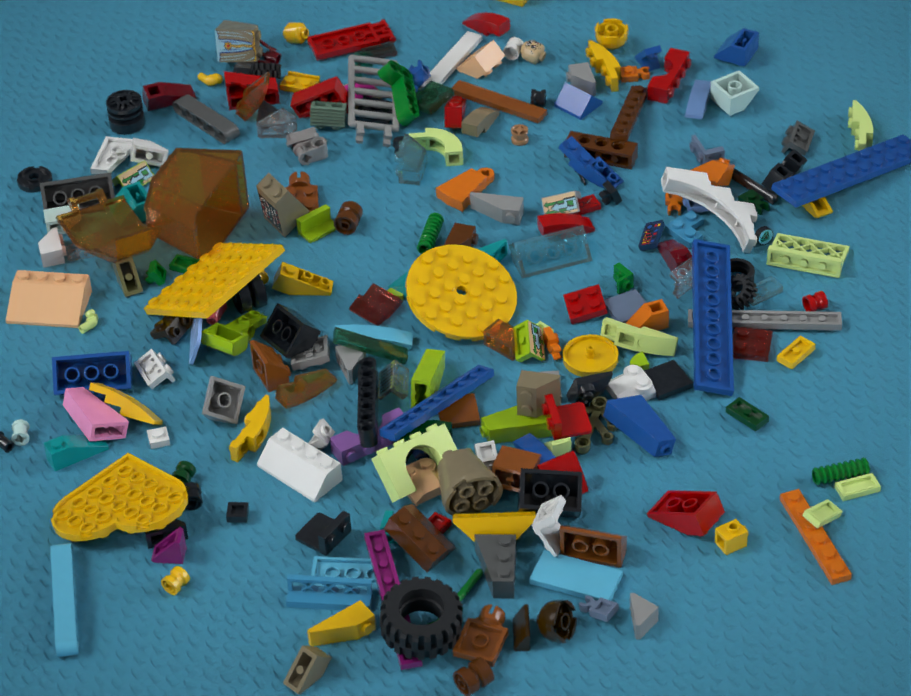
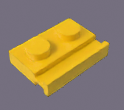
[280,71,320,93]

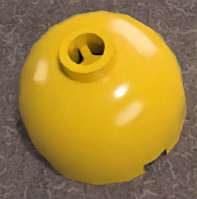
[595,18,628,50]

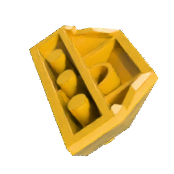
[453,511,536,542]

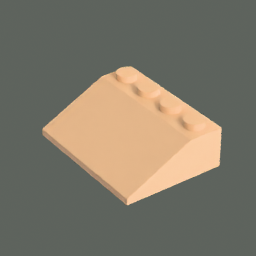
[5,270,92,328]

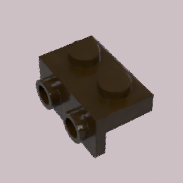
[150,316,193,345]

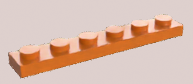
[780,489,852,585]

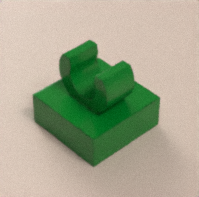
[144,259,167,286]

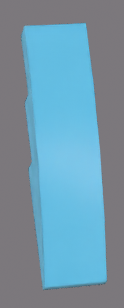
[333,324,413,351]

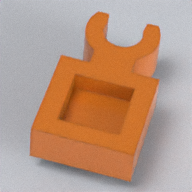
[621,66,650,83]
[665,193,683,216]
[543,326,562,360]

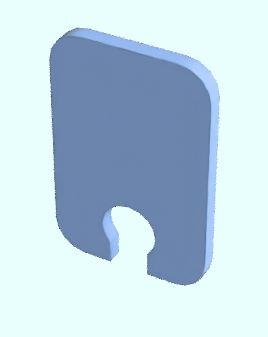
[189,318,202,365]

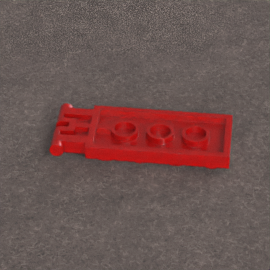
[307,19,396,61]

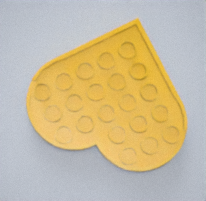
[51,453,188,542]

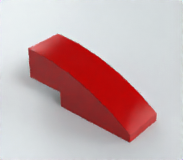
[462,12,510,37]
[537,213,595,239]

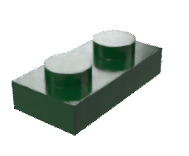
[726,397,769,432]

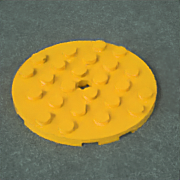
[405,245,517,341]

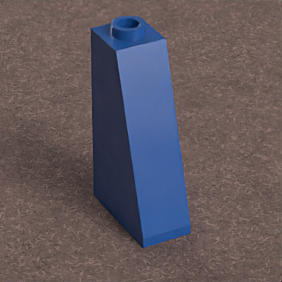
[603,395,676,457]

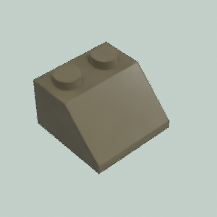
[516,370,561,418]

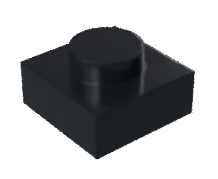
[226,502,249,523]

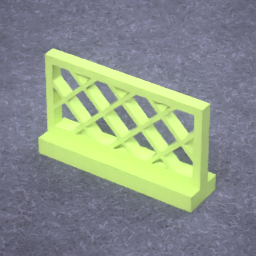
[766,233,850,278]

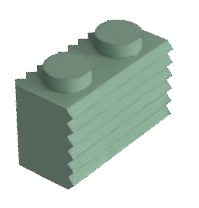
[310,101,347,130]

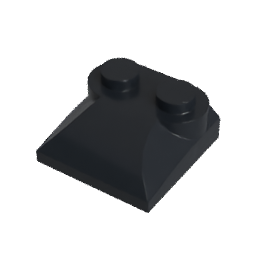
[566,371,613,408]

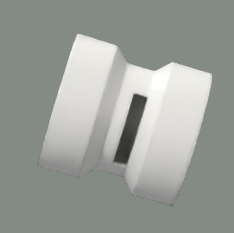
[503,37,523,60]

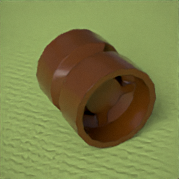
[334,201,363,235]
[453,657,494,696]

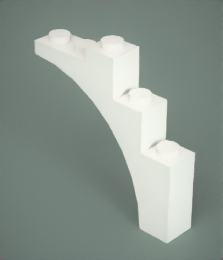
[661,167,758,253]

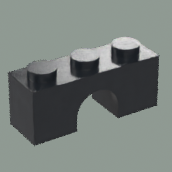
[762,149,808,195]

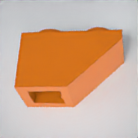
[626,299,669,331]

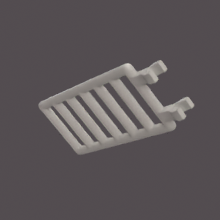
[348,55,399,147]

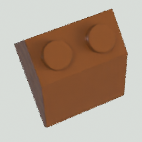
[250,340,291,392]

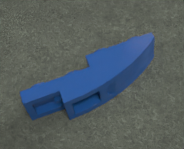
[558,136,624,188]

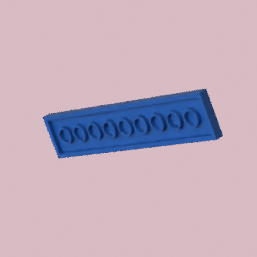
[771,135,911,208]
[692,239,734,396]

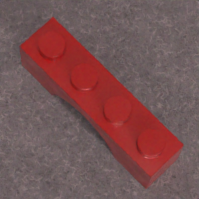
[647,48,692,104]

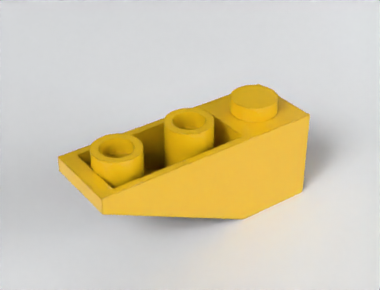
[272,262,334,296]

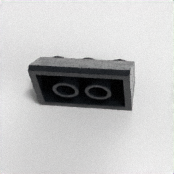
[260,303,321,359]
[517,468,583,518]

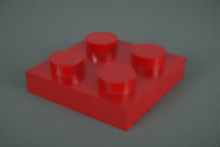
[563,284,608,325]

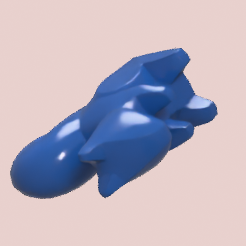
[408,59,431,92]

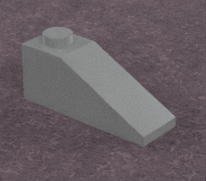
[470,192,524,225]

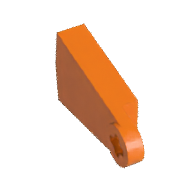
[436,168,495,212]

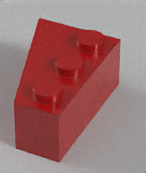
[224,71,280,110]
[290,76,348,118]

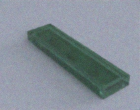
[333,327,408,364]

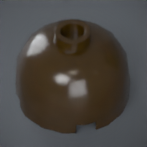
[537,599,577,643]

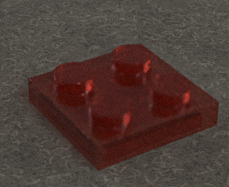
[733,327,773,362]

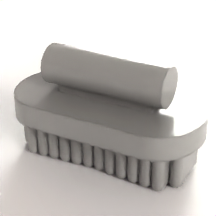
[285,127,319,150]

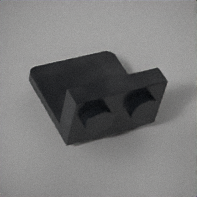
[295,510,351,556]

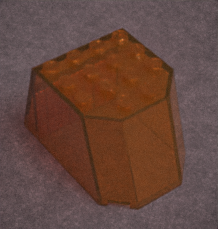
[144,148,249,259]

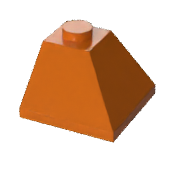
[691,157,735,186]

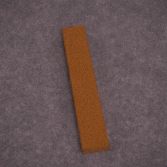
[450,80,547,124]

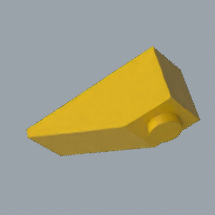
[307,600,376,646]

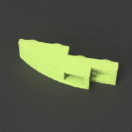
[848,100,873,151]
[600,317,678,356]

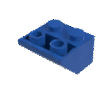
[714,28,759,67]

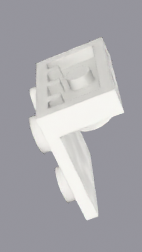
[532,495,566,557]

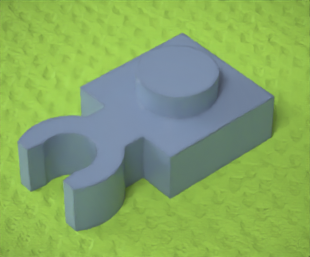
[579,596,619,622]

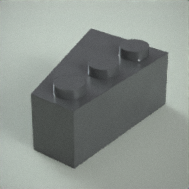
[474,534,517,598]

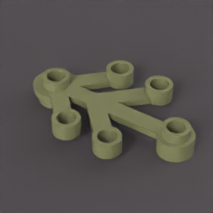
[574,396,618,454]

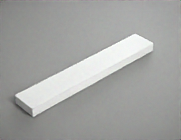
[419,31,482,94]

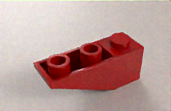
[445,96,466,128]

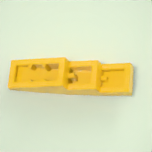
[89,383,163,425]

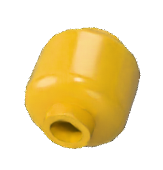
[283,22,309,44]

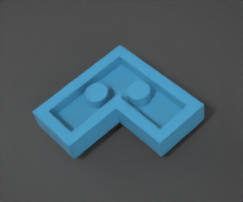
[665,210,704,249]

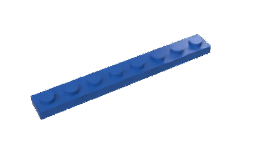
[379,365,494,441]

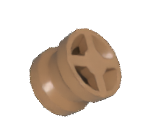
[511,124,529,146]

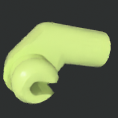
[78,309,98,334]

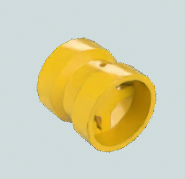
[161,566,190,595]

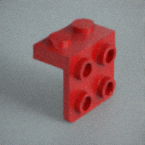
[541,394,592,440]

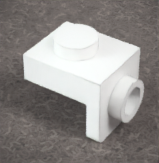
[309,419,335,449]
[474,440,497,469]

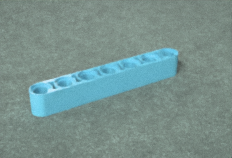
[50,543,79,657]

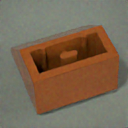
[491,445,541,492]

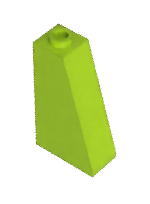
[411,349,445,408]
[479,406,553,444]

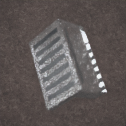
[379,360,409,400]

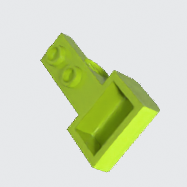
[201,310,267,356]

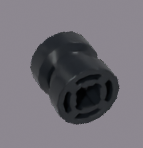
[184,482,203,511]

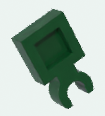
[738,189,770,215]

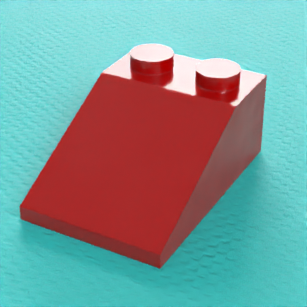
[647,490,725,536]

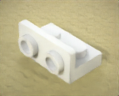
[134,349,175,390]

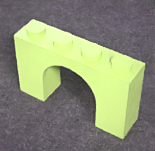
[371,424,457,503]

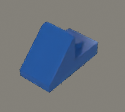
[635,45,662,71]

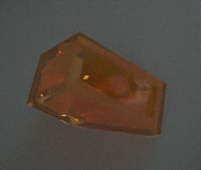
[483,319,515,361]

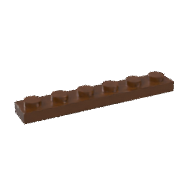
[610,85,647,141]

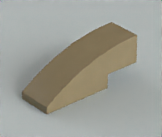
[461,107,500,138]

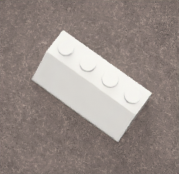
[257,428,342,503]

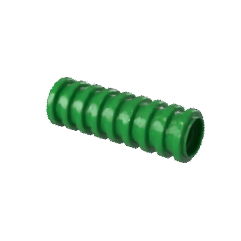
[417,213,444,254]
[812,457,870,486]

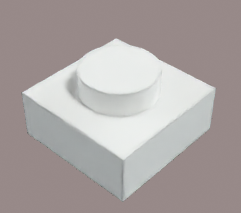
[147,426,170,449]

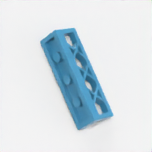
[286,574,373,610]

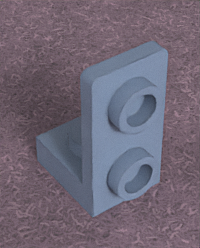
[689,135,725,164]

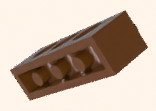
[564,131,638,170]

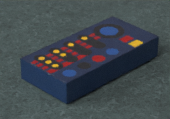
[638,220,665,251]

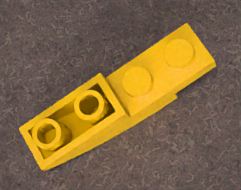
[586,40,621,92]
[229,394,271,462]

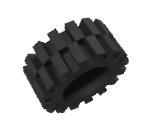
[250,63,281,79]
[731,273,758,310]

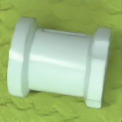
[11,419,30,446]

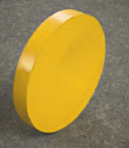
[563,334,618,377]

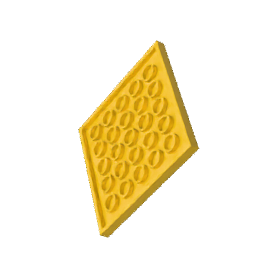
[143,242,285,319]

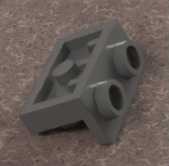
[781,121,815,156]

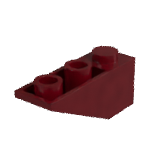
[142,82,196,111]

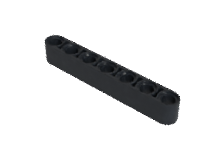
[357,357,379,448]

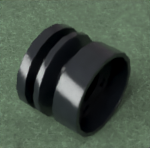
[106,90,145,135]

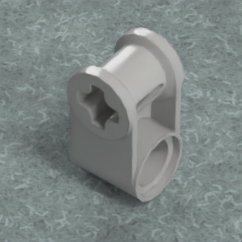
[293,137,329,165]

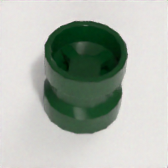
[172,461,196,484]

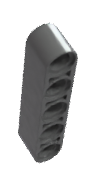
[172,94,240,144]

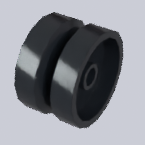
[232,274,268,314]

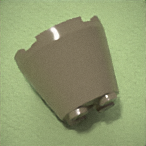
[437,448,503,516]

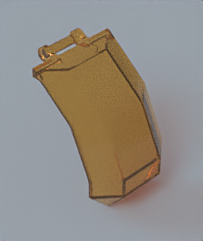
[56,188,162,264]

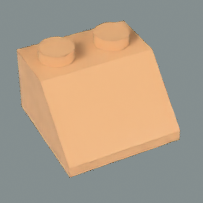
[456,40,506,79]

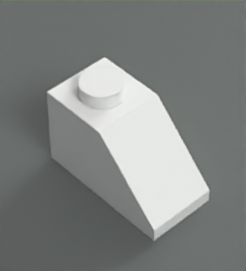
[130,138,168,167]

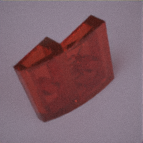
[349,283,403,326]

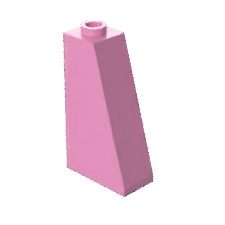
[63,387,129,442]

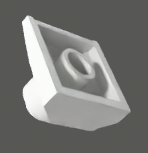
[606,365,656,401]

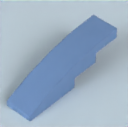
[685,80,711,119]

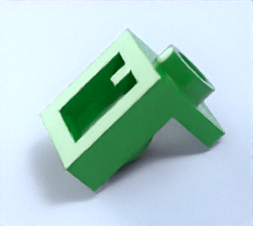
[613,262,634,294]

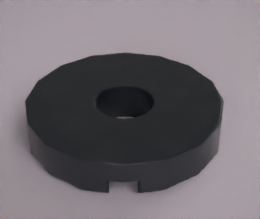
[17,166,52,193]

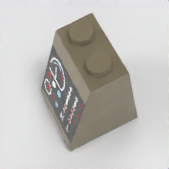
[256,173,310,237]

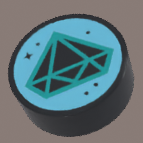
[755,226,773,245]

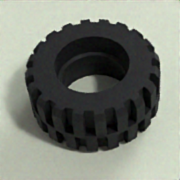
[380,576,463,660]

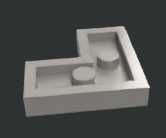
[291,335,330,371]

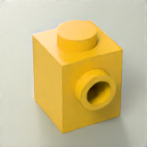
[715,519,749,555]

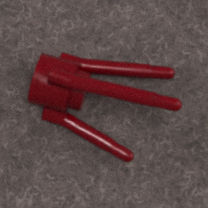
[257,40,281,64]

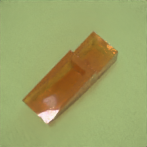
[235,72,270,121]
[275,369,337,409]

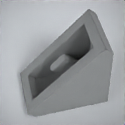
[630,593,659,640]

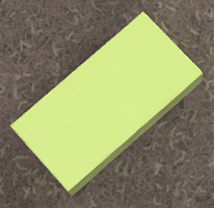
[835,473,881,501]
[802,499,843,529]

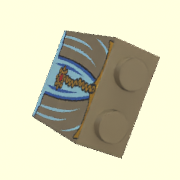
[215,20,263,62]

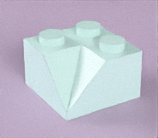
[710,70,759,116]

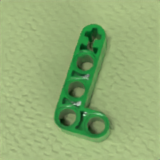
[378,60,419,127]

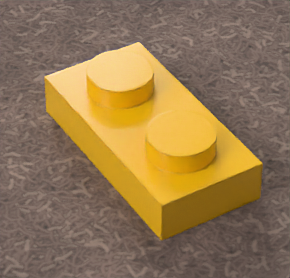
[777,336,816,369]

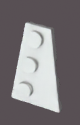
[90,136,133,175]

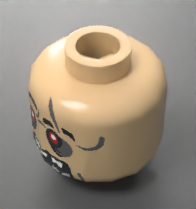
[520,40,546,64]

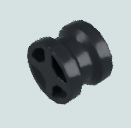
[531,89,546,107]

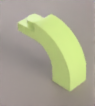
[408,128,463,166]

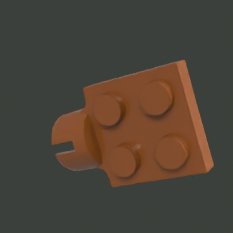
[285,171,319,212]
[452,604,509,667]

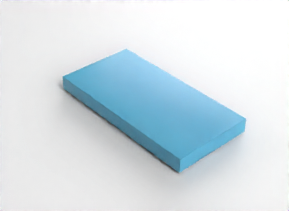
[529,550,623,601]
[311,556,397,595]

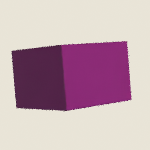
[151,527,187,564]

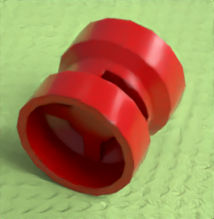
[802,291,828,311]

